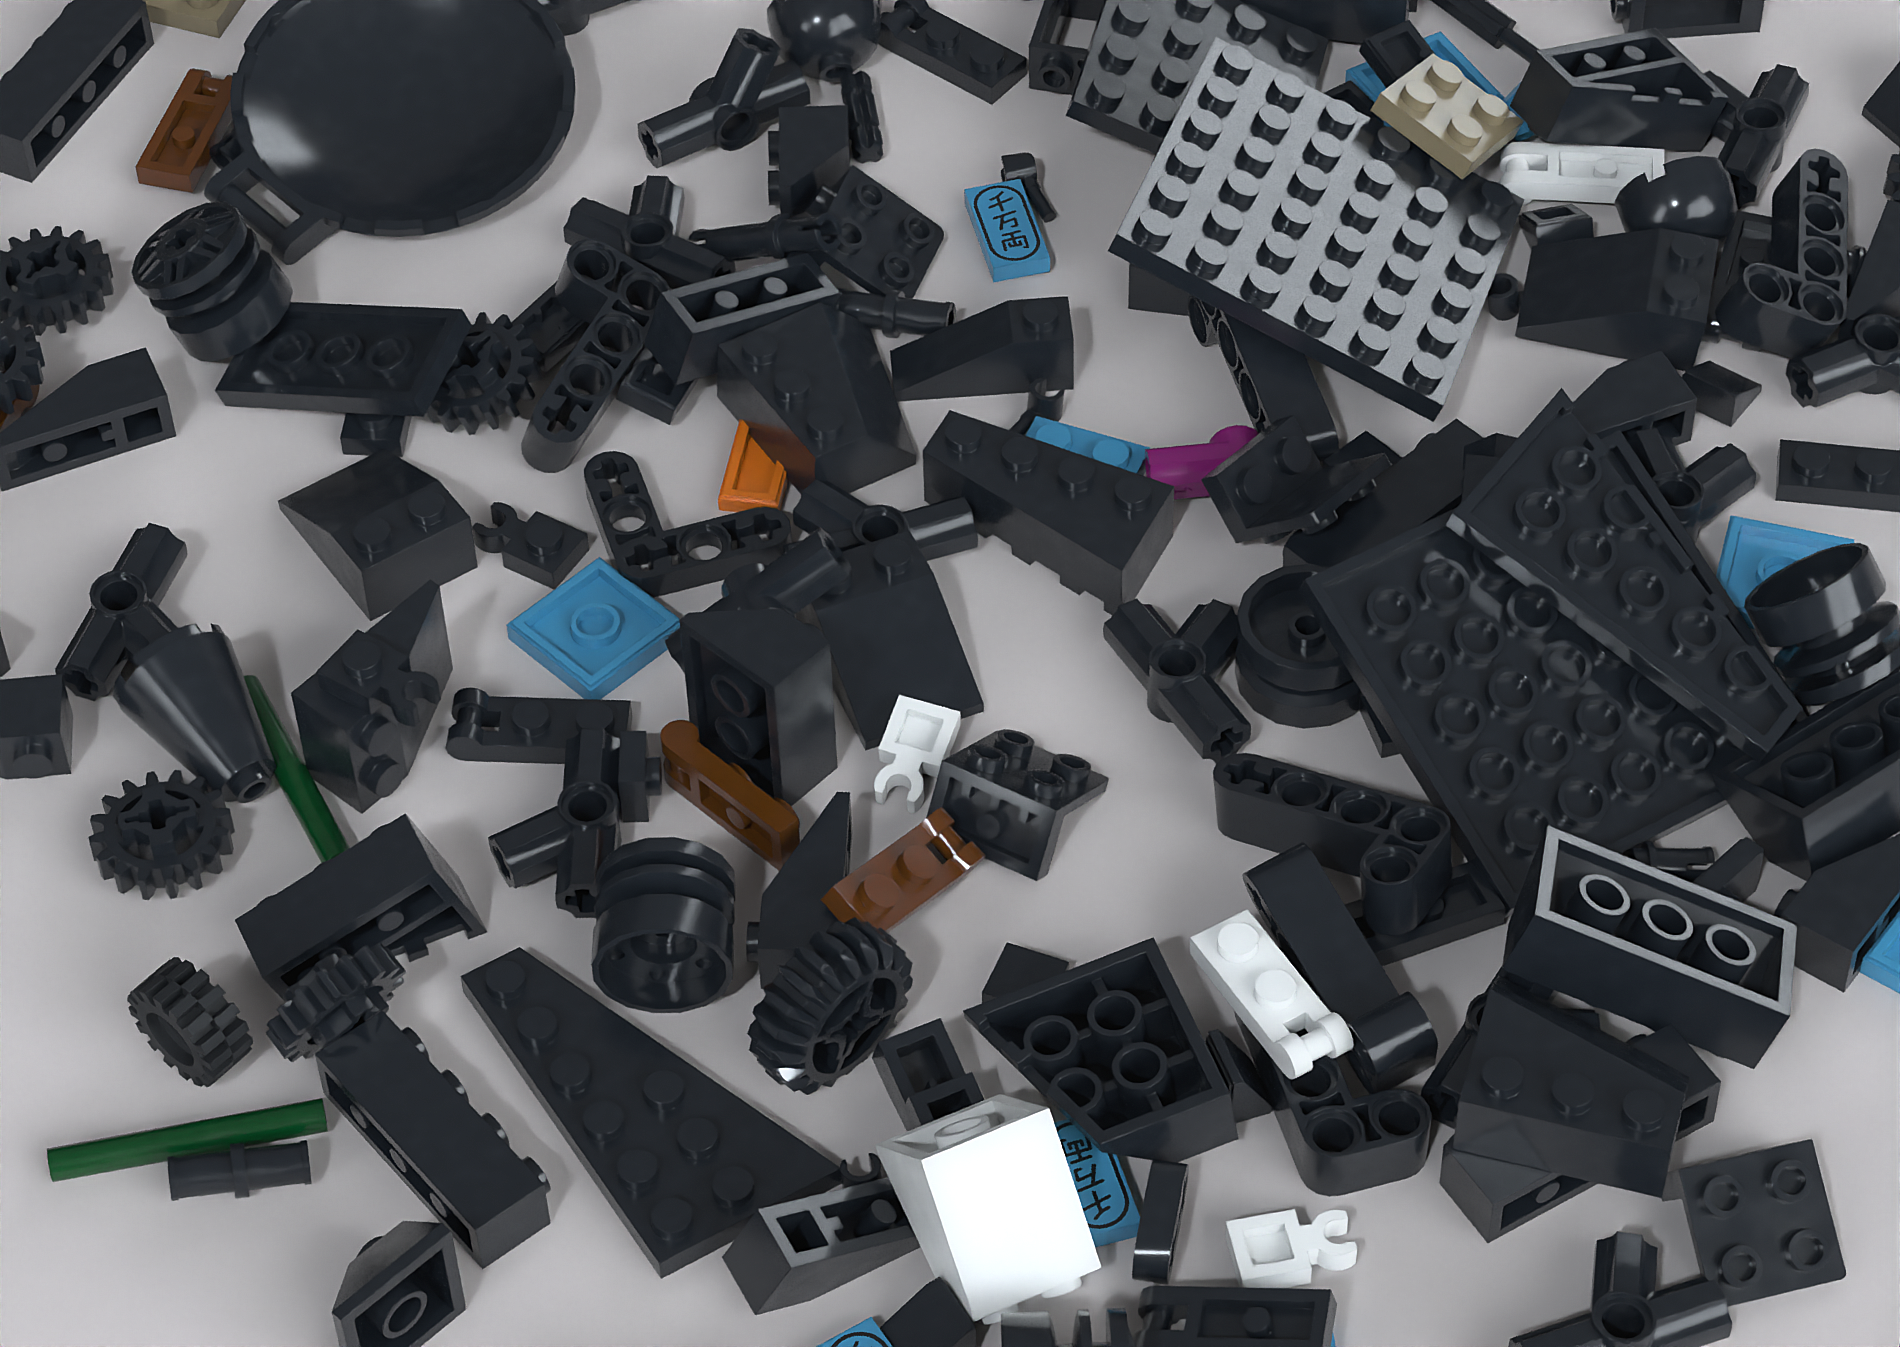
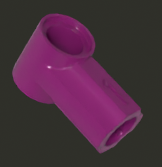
[1145,425,1259,499]

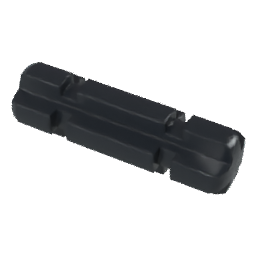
[840,71,884,164]

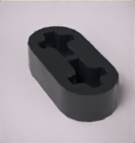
[1132,1159,1189,1285]

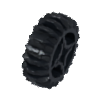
[747,917,913,1095]

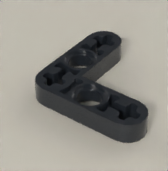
[584,451,792,598]

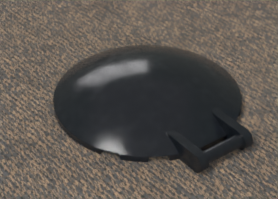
[204,0,576,265]

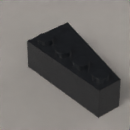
[922,410,1174,616]

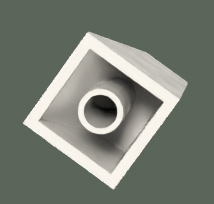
[875,1094,1102,1325]

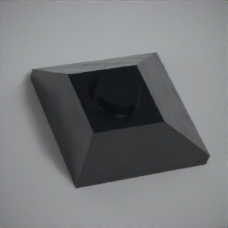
[332,1221,466,1347]

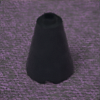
[113,624,276,803]

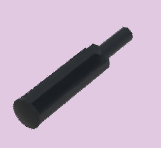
[1430,0,1540,63]

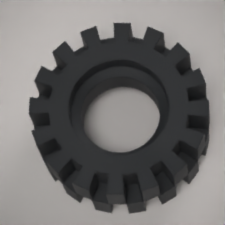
[127,957,253,1088]

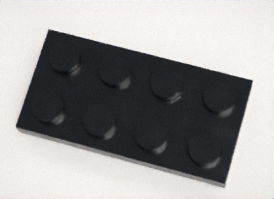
[215,302,472,417]

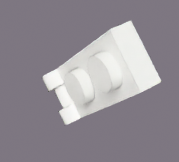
[1499,142,1665,206]
[1190,909,1354,1080]

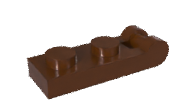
[135,68,233,193]
[660,720,800,871]
[821,807,986,933]

